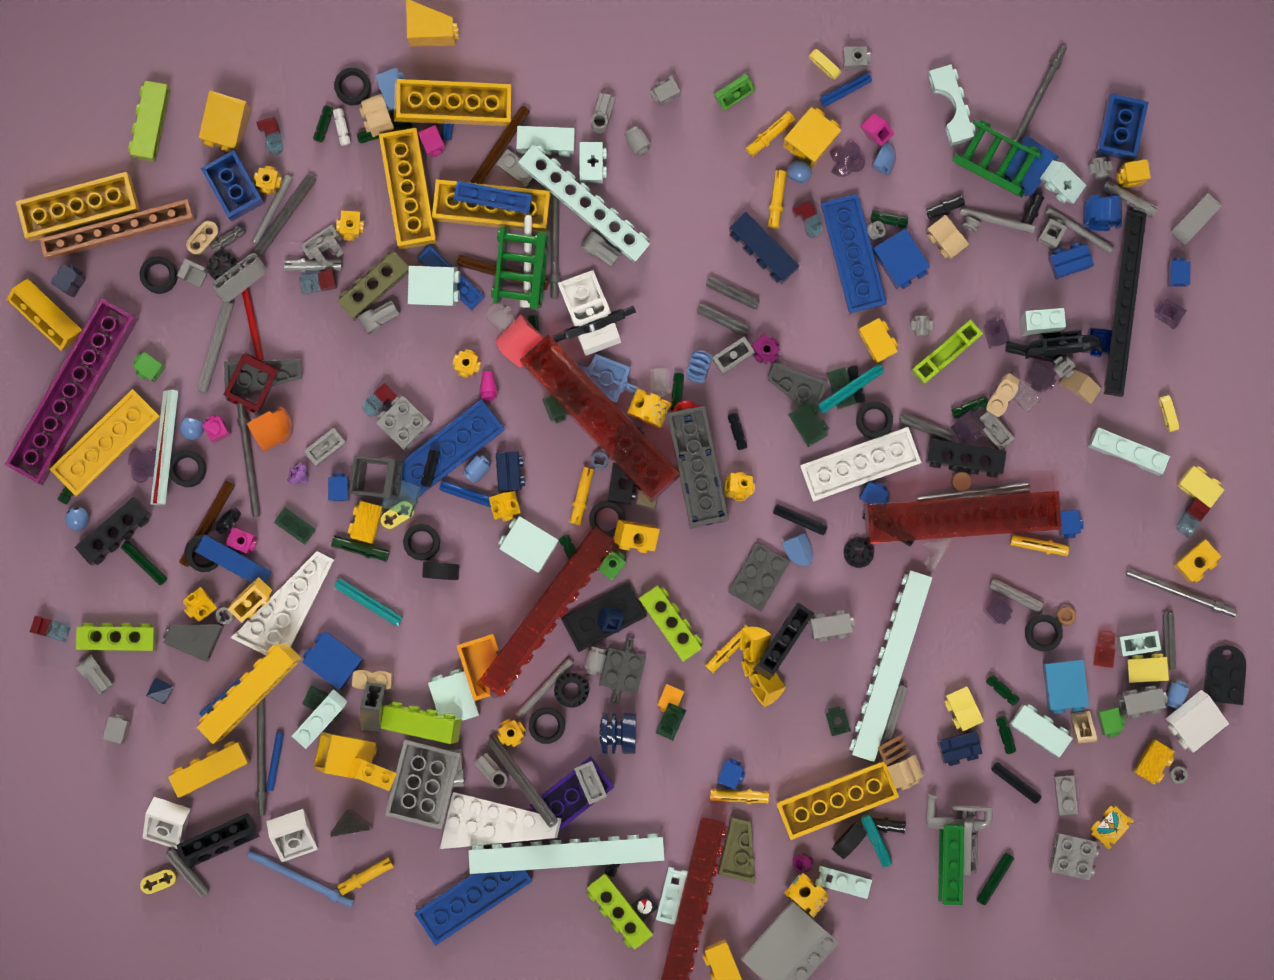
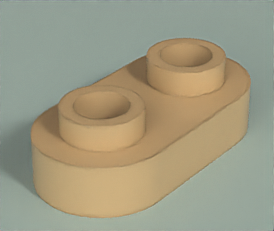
[186,221,219,255]

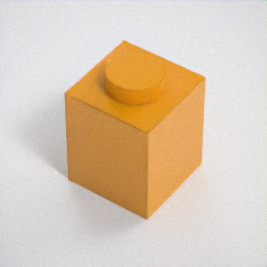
[658,684,684,715]

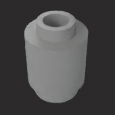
[624,126,651,156]
[584,646,607,676]

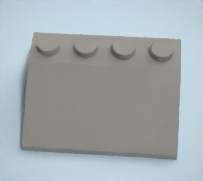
[385,739,461,830]
[741,901,839,980]

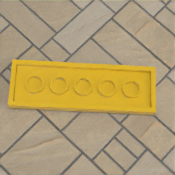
[49,389,160,497]

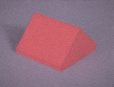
[495,314,547,368]

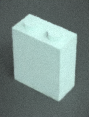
[408,266,461,306]
[1019,308,1066,336]
[498,516,559,573]
[428,669,480,721]

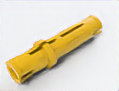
[745,111,795,157]
[767,170,787,229]
[569,467,594,526]
[1010,534,1070,557]
[705,625,748,674]
[710,789,769,804]
[337,857,394,896]

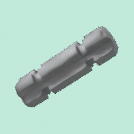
[210,225,246,253]

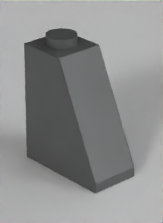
[163,624,224,662]
[359,682,386,732]

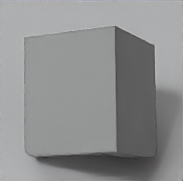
[177,259,208,287]

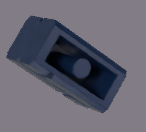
[50,264,85,297]
[496,451,525,492]
[937,731,982,766]

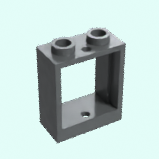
[349,456,404,500]

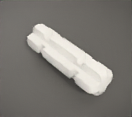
[333,108,351,146]

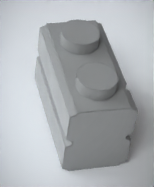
[712,337,755,376]

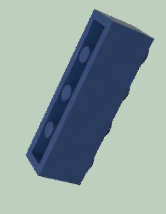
[729,212,799,284]

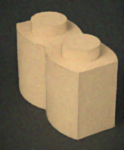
[359,94,394,137]
[926,215,969,261]
[987,373,1021,417]
[352,670,394,690]
[887,755,924,790]

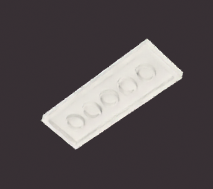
[800,427,921,502]

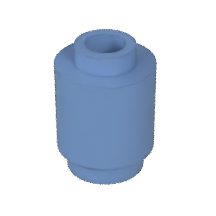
[463,455,490,484]
[1165,680,1190,709]

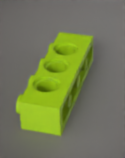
[639,585,703,662]
[76,623,157,651]
[586,873,653,950]

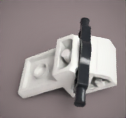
[552,270,636,356]

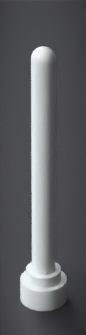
[520,215,532,308]

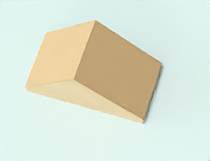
[1059,369,1102,405]
[1070,711,1097,743]

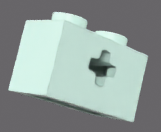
[580,142,607,183]
[1040,160,1086,204]
[1116,631,1161,657]

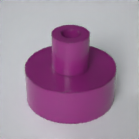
[793,853,813,874]

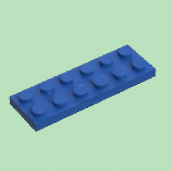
[820,194,887,314]
[401,399,505,500]
[414,870,533,946]

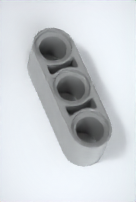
[1170,193,1222,245]
[212,254,267,302]

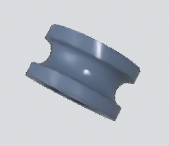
[591,452,608,470]

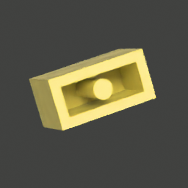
[1176,466,1224,508]
[1128,654,1169,683]

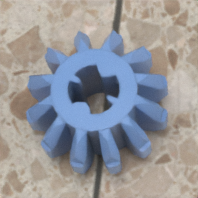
[686,350,712,383]

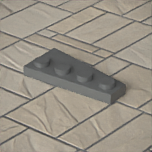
[224,359,302,400]

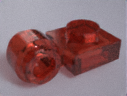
[1093,630,1116,668]

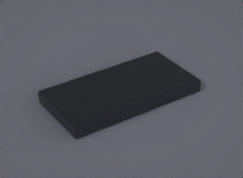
[561,583,647,652]

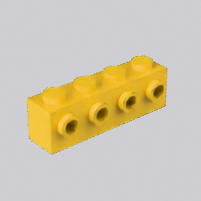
[6,278,82,351]
[168,740,251,798]

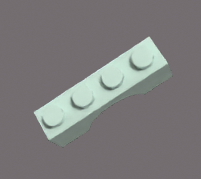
[928,64,976,147]
[1088,427,1170,476]

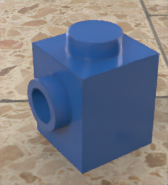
[1168,258,1190,287]
[328,473,350,501]
[859,481,890,510]
[1057,510,1083,539]
[717,758,745,789]

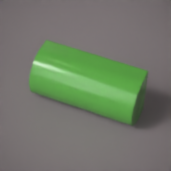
[714,73,756,111]

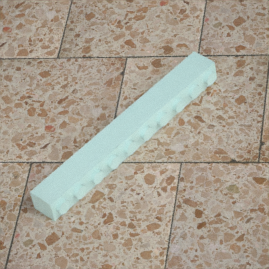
[849,570,932,762]
[468,833,664,874]

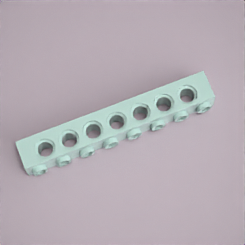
[517,145,650,263]

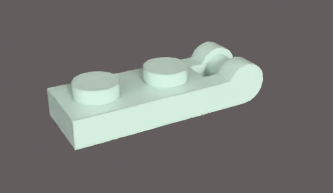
[815,866,872,899]
[656,867,687,925]

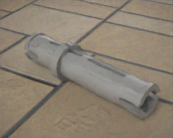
[1102,180,1158,218]
[284,258,342,273]

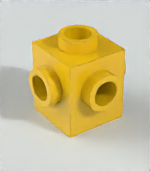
[254,166,282,195]
[336,211,364,241]
[452,349,481,378]
[724,472,755,501]
[489,491,520,522]
[183,587,217,622]
[497,718,526,747]

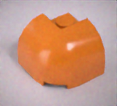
[247,407,293,452]

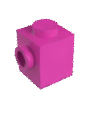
[860,113,895,146]
[418,125,446,157]
[202,415,231,443]
[225,527,257,554]

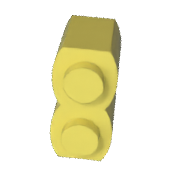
[944,687,984,732]

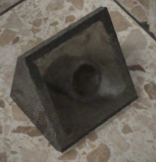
[330,809,373,837]

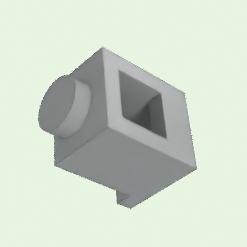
[650,75,681,106]
[1037,218,1067,250]

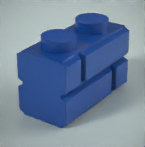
[1048,242,1094,279]

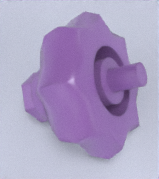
[287,463,309,485]

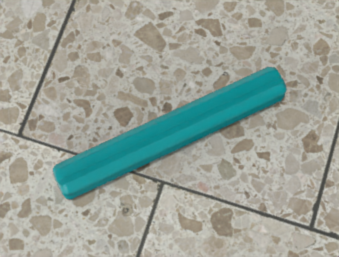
[818,364,884,413]
[334,578,403,626]

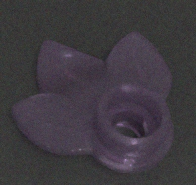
[830,140,865,177]
[128,448,156,483]

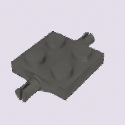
[599,638,646,704]

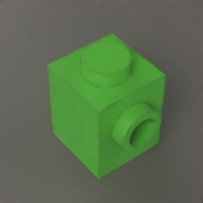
[133,352,166,382]
[597,551,626,581]
[1096,708,1125,738]

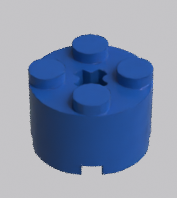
[1083,195,1122,231]

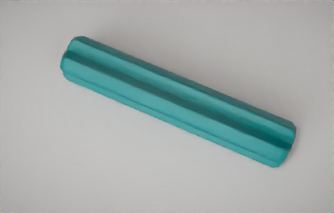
[861,814,892,867]

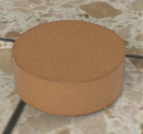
[952,472,972,491]
[1056,606,1076,626]

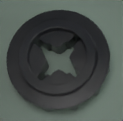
[207,251,237,280]
[216,508,241,534]
[843,537,874,568]

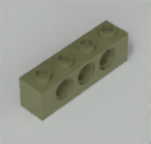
[337,251,409,321]

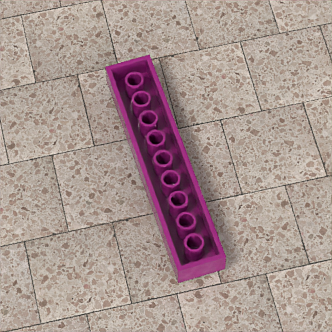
[5,298,139,485]

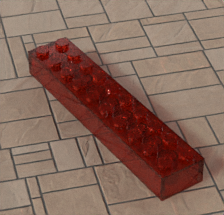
[520,335,680,503]
[864,491,1062,543]
[476,527,614,698]
[661,815,728,980]

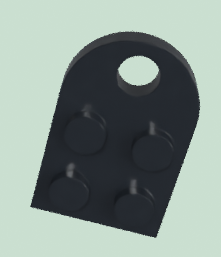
[1204,645,1246,705]

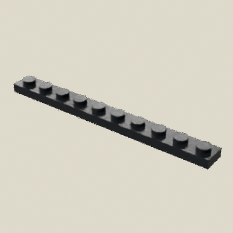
[1103,211,1147,397]

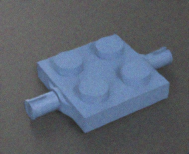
[574,354,638,404]

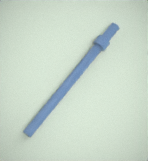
[247,850,354,908]

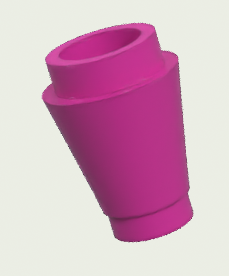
[479,371,498,401]

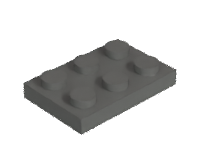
[728,543,790,611]

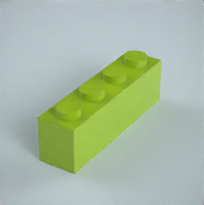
[128,81,170,162]
[380,702,462,744]

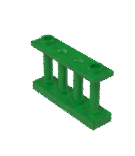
[952,120,1044,198]
[491,226,550,309]
[938,825,964,905]

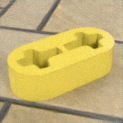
[808,49,841,80]
[1159,395,1179,432]
[381,501,415,529]
[140,869,177,894]

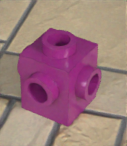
[751,333,780,365]

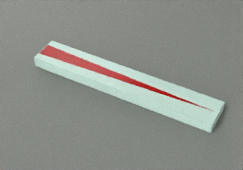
[150,390,178,505]

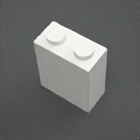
[1165,690,1229,753]

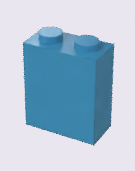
[1042,660,1089,714]

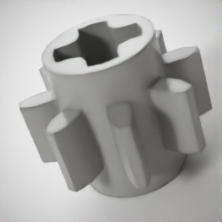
[1088,157,1113,179]
[910,316,933,337]
[1052,355,1076,378]

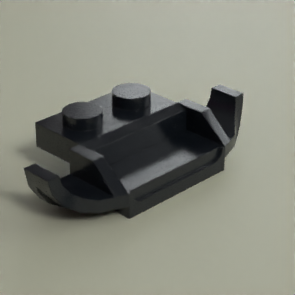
[1025,330,1103,359]

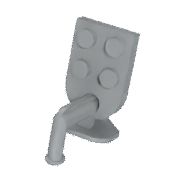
[926,794,993,876]

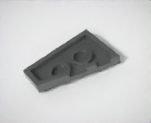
[768,362,828,418]

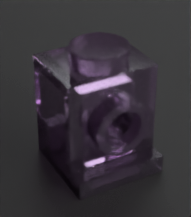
[1154,299,1187,329]

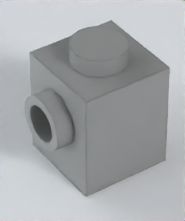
[843,46,871,70]
[103,714,131,744]

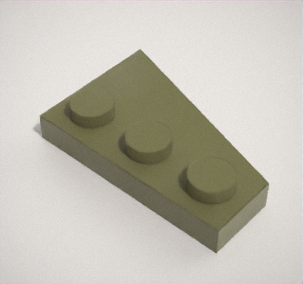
[717,817,756,883]

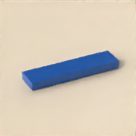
[453,181,533,214]
[417,244,485,311]
[195,534,271,583]

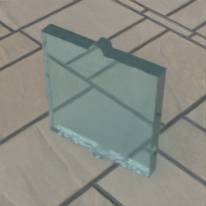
[381,480,421,517]

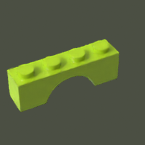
[910,319,983,386]

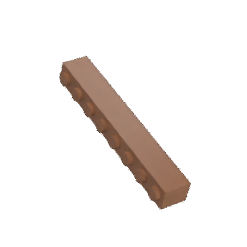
[39,199,196,261]

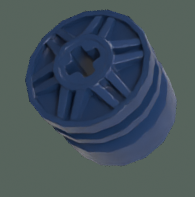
[599,713,636,754]

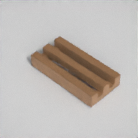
[878,734,910,765]

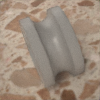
[962,216,981,233]
[867,221,886,240]
[216,607,234,625]
[1169,766,1188,784]

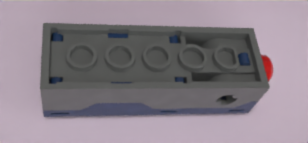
[667,400,729,529]

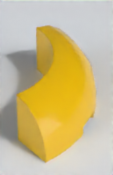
[740,627,786,707]

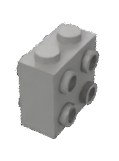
[376,396,432,451]
[809,610,855,642]
[1117,685,1168,718]
[1049,833,1100,880]

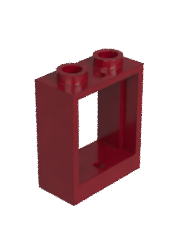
[223,353,280,413]

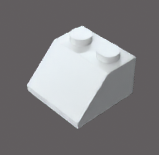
[142,797,191,850]
[266,809,318,862]

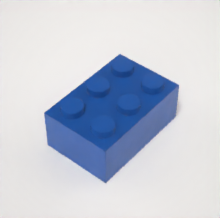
[1095,94,1149,162]
[201,150,264,222]

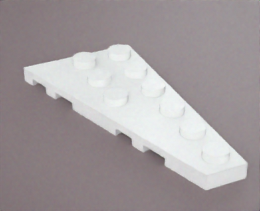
[231,551,335,656]
[440,792,561,849]

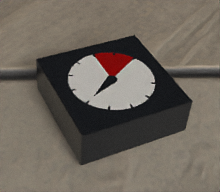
[631,892,658,920]

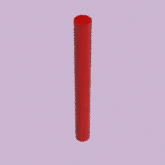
[242,288,264,360]

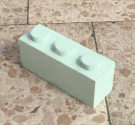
[517,126,575,157]
[292,689,348,749]
[1009,704,1073,758]

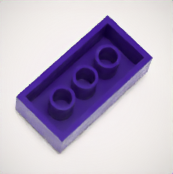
[530,756,615,831]

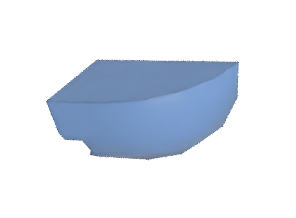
[872,141,896,176]
[782,532,813,566]

